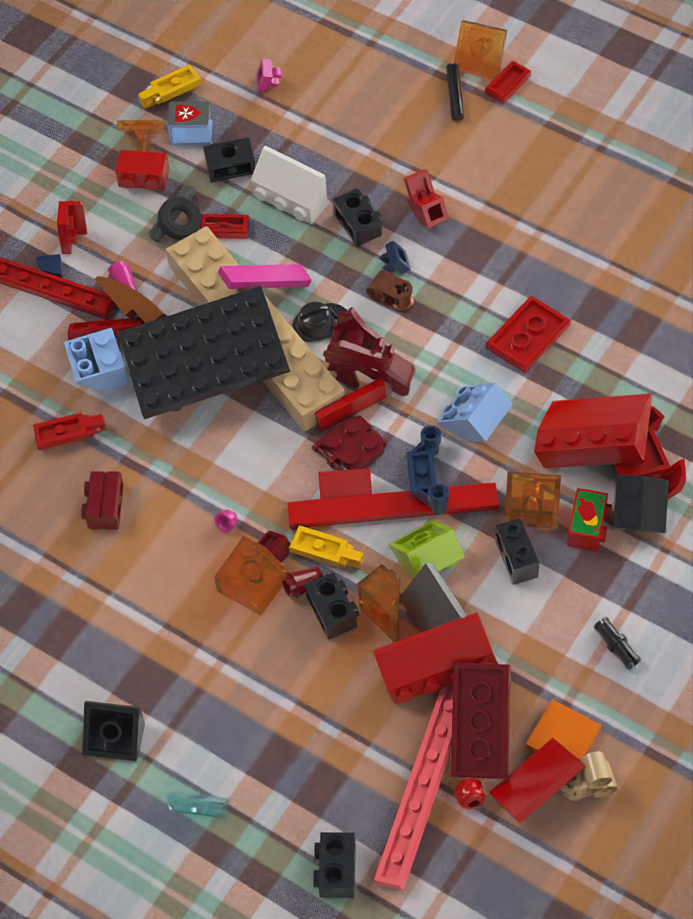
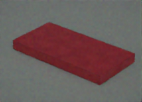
[451,663,511,779]

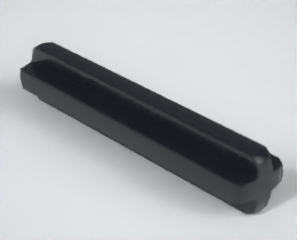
[446,63,464,121]

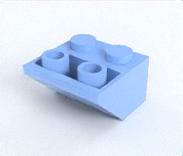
[63,328,129,391]
[437,383,513,443]

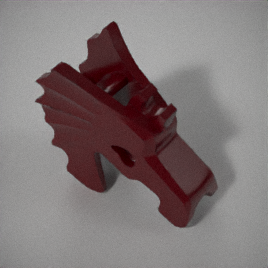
[322,307,416,396]

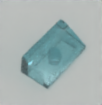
[167,791,229,818]

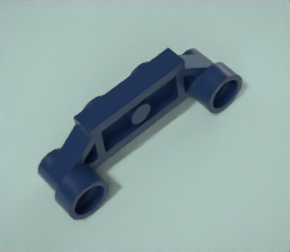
[406,425,449,515]

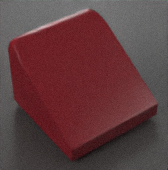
[252,530,291,566]

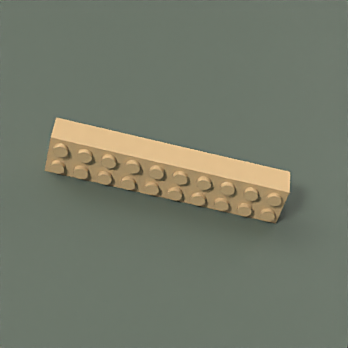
[166,226,345,432]

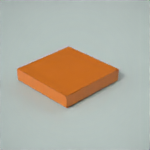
[525,699,602,759]

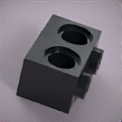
[332,188,384,247]
[495,518,539,585]
[304,572,360,640]
[313,832,356,898]

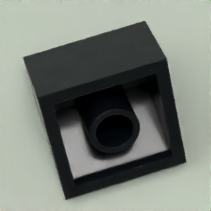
[612,474,669,533]

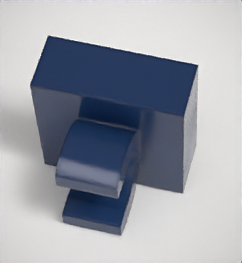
[380,241,411,274]

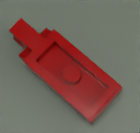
[33,412,106,451]

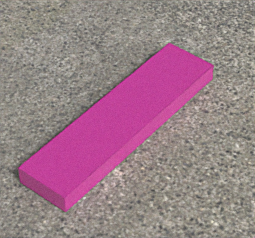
[218,264,312,289]

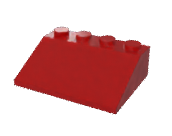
[534,393,652,468]

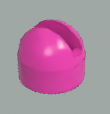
[214,509,238,532]

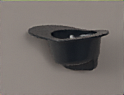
[292,301,348,342]

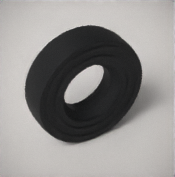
[157,196,201,240]

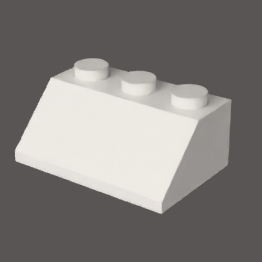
[251,146,328,225]

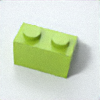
[388,520,465,579]

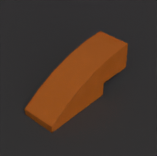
[95,276,167,323]

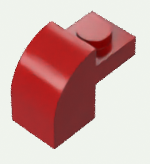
[403,169,449,228]

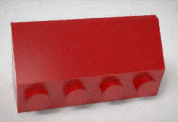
[373,612,498,704]

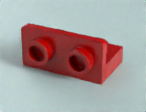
[57,200,88,254]

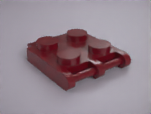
[311,415,387,470]

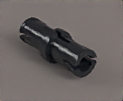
[594,617,641,670]

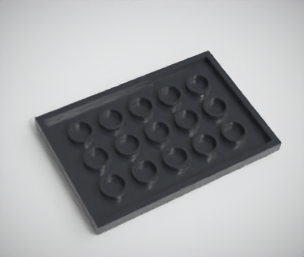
[118,286,290,419]

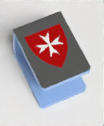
[167,101,213,145]

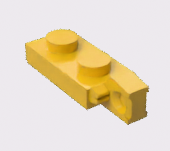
[138,65,202,109]
[289,526,364,569]

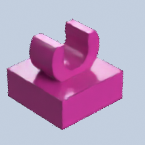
[256,59,282,92]

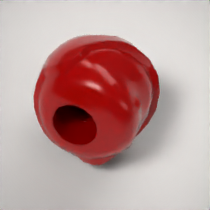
[454,777,486,810]

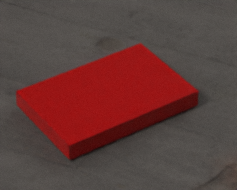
[485,295,571,374]
[489,738,585,823]

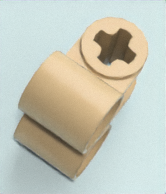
[559,751,618,801]

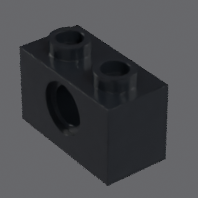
[203,137,256,183]

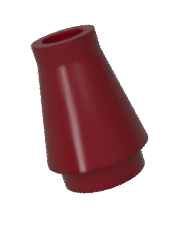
[282,567,323,598]

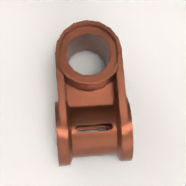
[365,270,414,312]

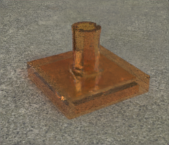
[454,20,508,77]
[117,120,169,152]

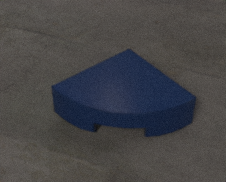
[36,254,63,278]

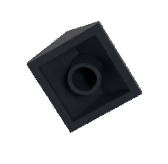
[82,701,145,761]

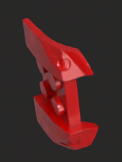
[611,405,686,499]

